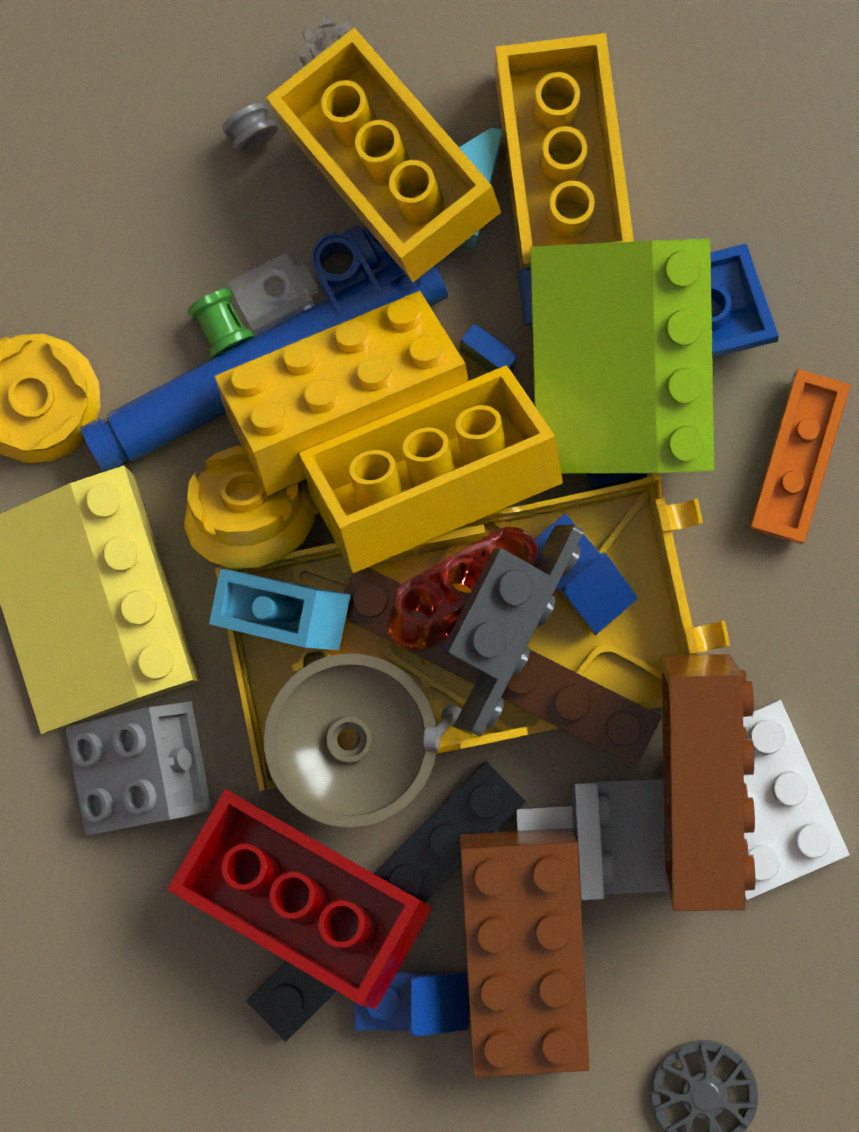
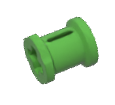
[187,288,255,359]

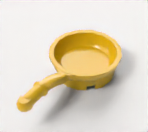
[0,333,101,464]
[184,445,319,569]

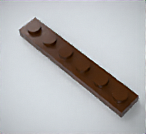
[344,567,662,767]

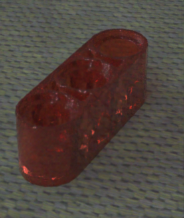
[387,527,538,650]

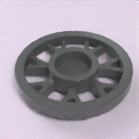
[651,1040,758,1132]

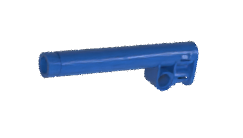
[80,225,449,472]

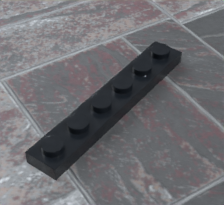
[246,761,526,1042]

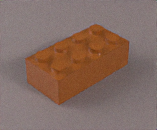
[661,654,756,911]
[460,828,590,1077]

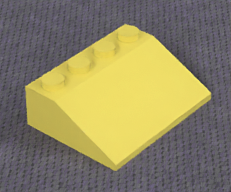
[0,465,201,734]

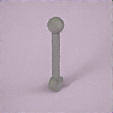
[424,705,461,751]

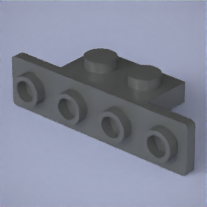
[441,524,584,736]

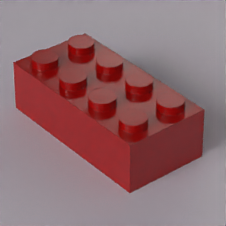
[167,789,433,1010]

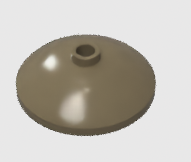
[263,653,436,828]

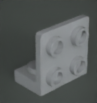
[66,701,212,835]
[571,778,668,900]

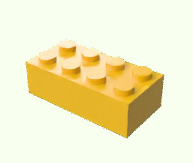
[266,27,501,283]
[494,33,634,270]
[214,291,469,496]
[298,365,563,573]

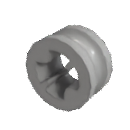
[222,102,278,154]

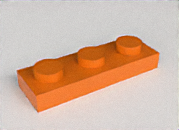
[748,369,851,545]

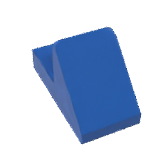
[522,513,638,635]
[355,971,468,1036]

